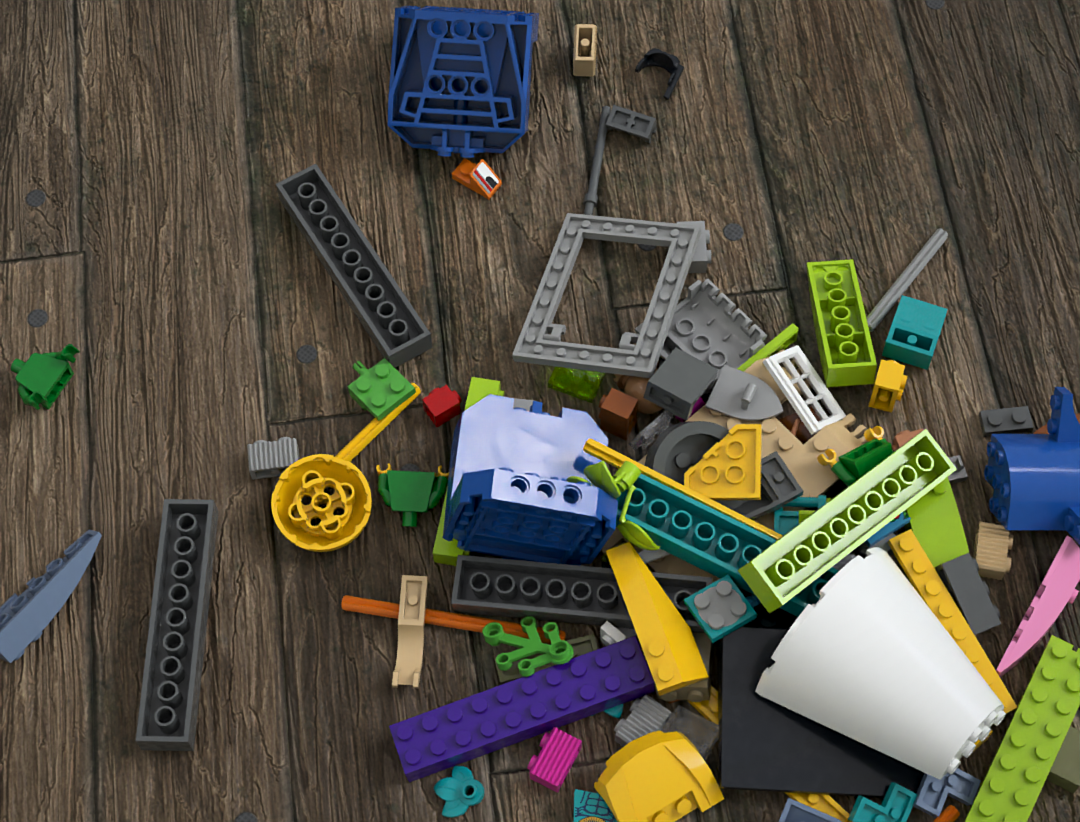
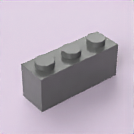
[935,553,1001,635]

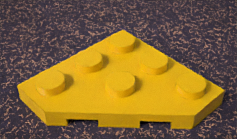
[684,424,762,500]

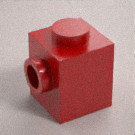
[422,384,462,427]

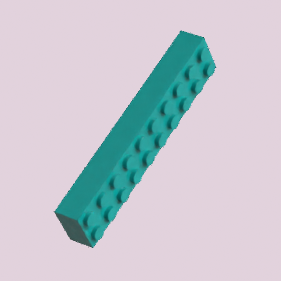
[613,474,839,617]

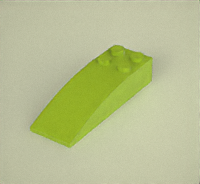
[806,259,877,387]
[904,477,969,570]

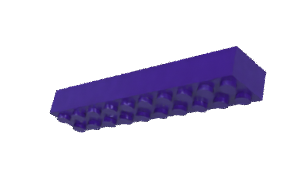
[389,636,655,783]

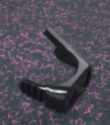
[635,48,684,100]

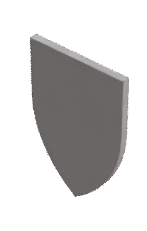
[705,365,783,421]

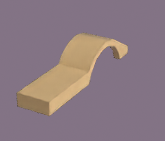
[392,575,428,689]

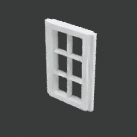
[763,345,846,435]

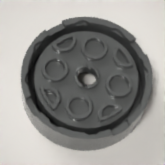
[645,421,729,485]

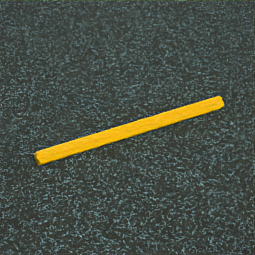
[583,439,783,540]

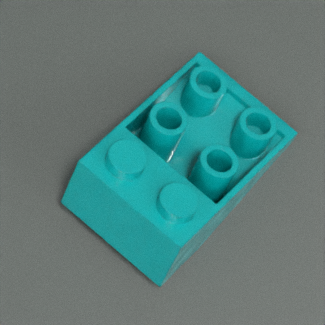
[882,295,948,370]

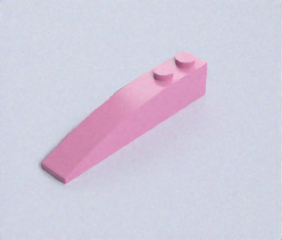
[996,536,1080,678]

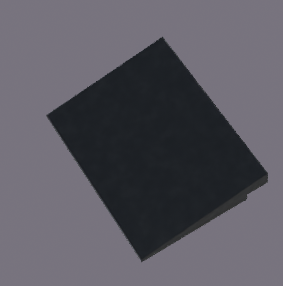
[717,627,924,798]

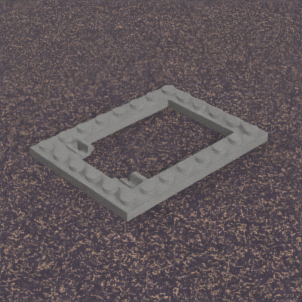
[512,213,701,378]

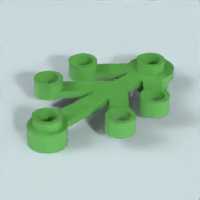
[482,616,574,677]

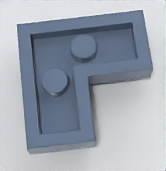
[913,768,981,818]

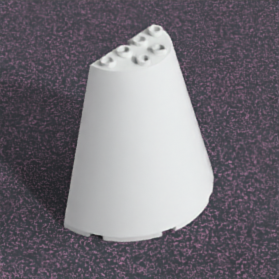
[755,547,1006,780]

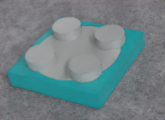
[684,574,757,643]

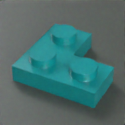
[848,782,918,822]

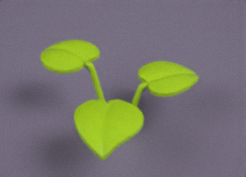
[566,460,661,550]

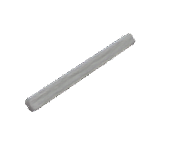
[866,228,948,332]

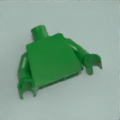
[11,344,80,410]

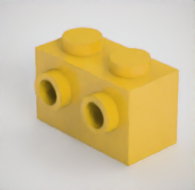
[868,359,907,413]

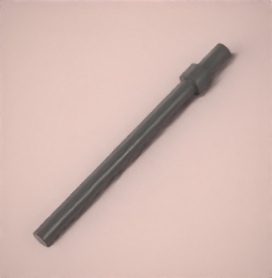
[583,106,611,215]

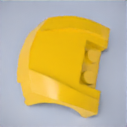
[594,730,724,822]

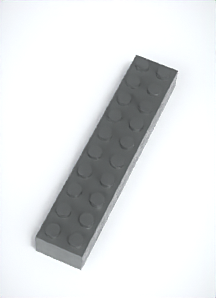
[276,164,433,368]
[136,499,219,751]
[451,555,713,633]

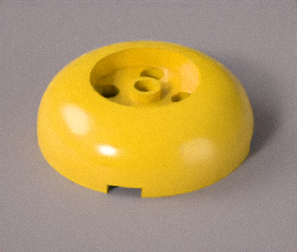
[271,454,372,552]

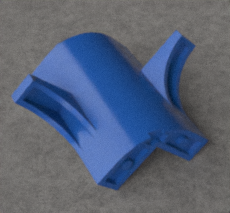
[984,387,1080,545]

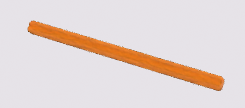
[341,595,566,644]

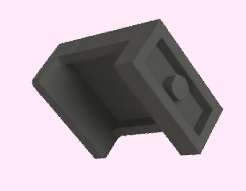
[643,347,718,420]

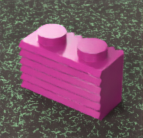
[527,727,582,793]

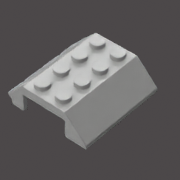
[635,279,767,395]

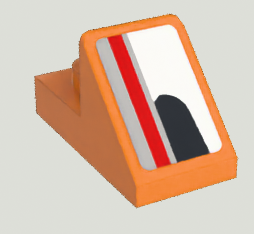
[452,158,502,200]

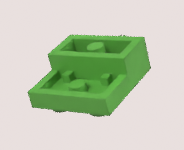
[347,358,416,421]

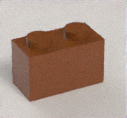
[598,388,638,440]

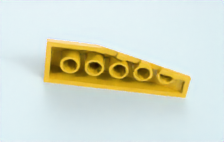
[606,542,709,696]

